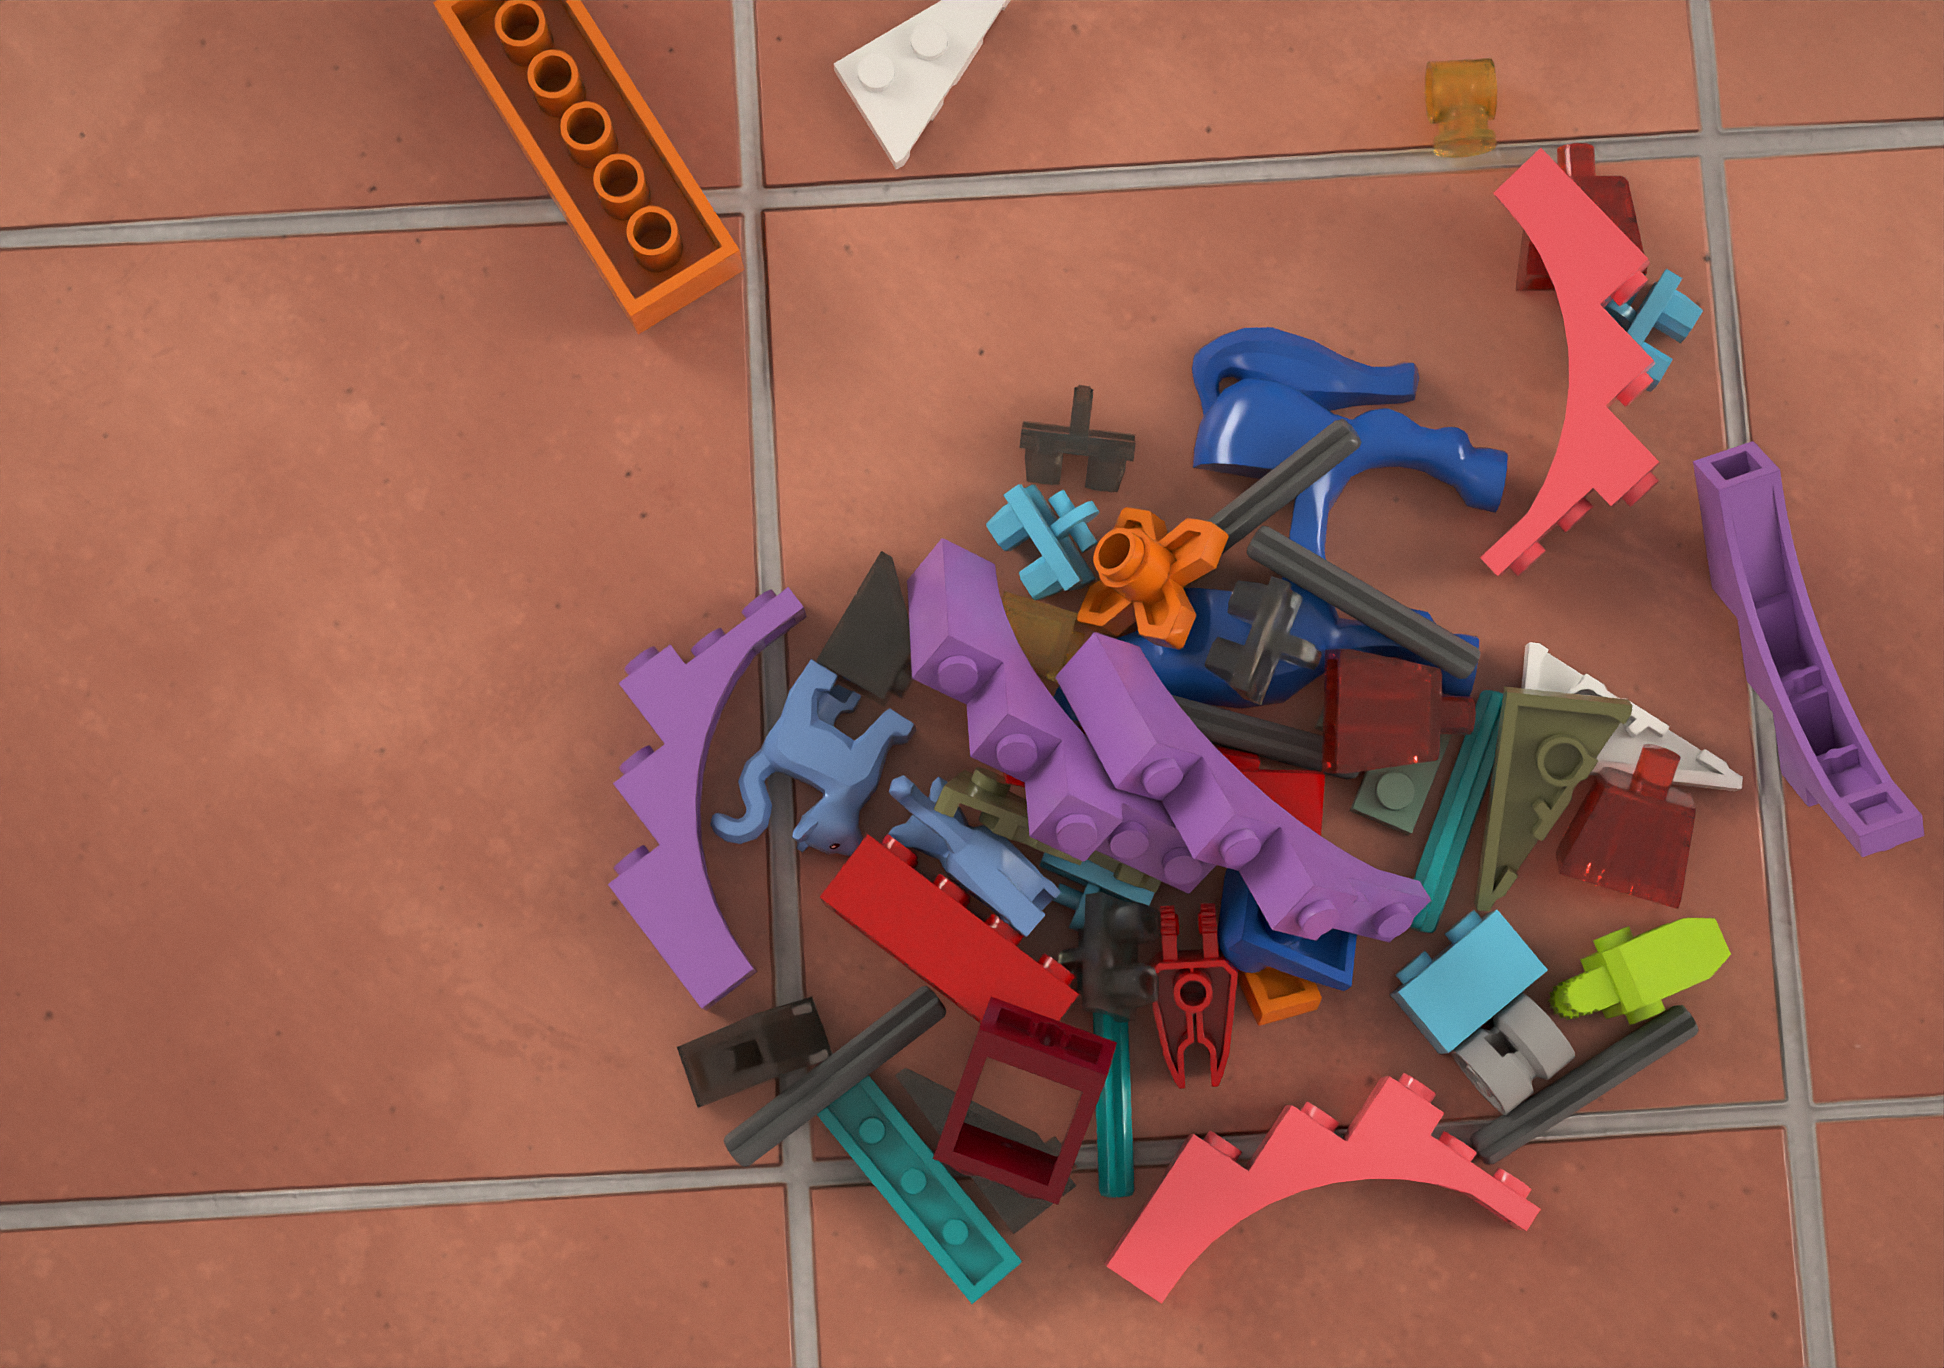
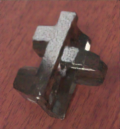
[1019,384,1136,492]
[1205,576,1322,705]

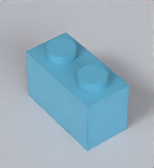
[1390,910,1548,1054]

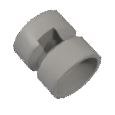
[1451,992,1575,1115]

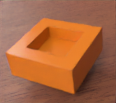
[1237,966,1322,1026]

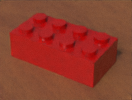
[820,834,1079,1024]

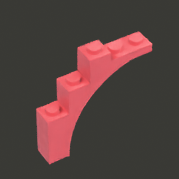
[1480,148,1661,576]
[1104,1073,1541,1304]

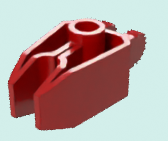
[1146,903,1238,1089]

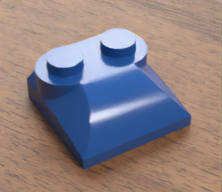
[1217,868,1357,991]

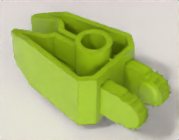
[1548,918,1731,1025]

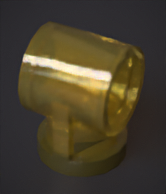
[1425,58,1497,158]

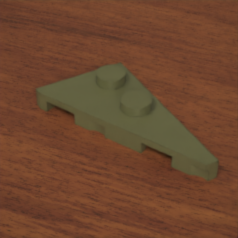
[1474,686,1633,912]
[933,767,1162,893]

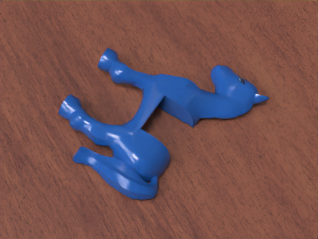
[1053,327,1508,721]

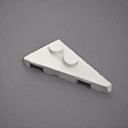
[834,0,1011,170]
[1521,642,1743,791]

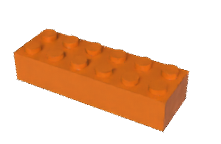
[433,0,745,335]

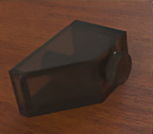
[816,551,914,707]
[677,996,832,1108]

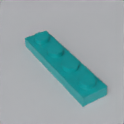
[817,1075,1022,1304]

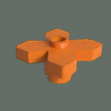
[1077,507,1229,650]

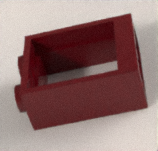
[933,997,1117,1205]

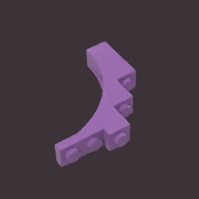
[1693,441,1924,857]
[907,538,1216,894]
[608,587,807,1011]
[1055,632,1431,943]

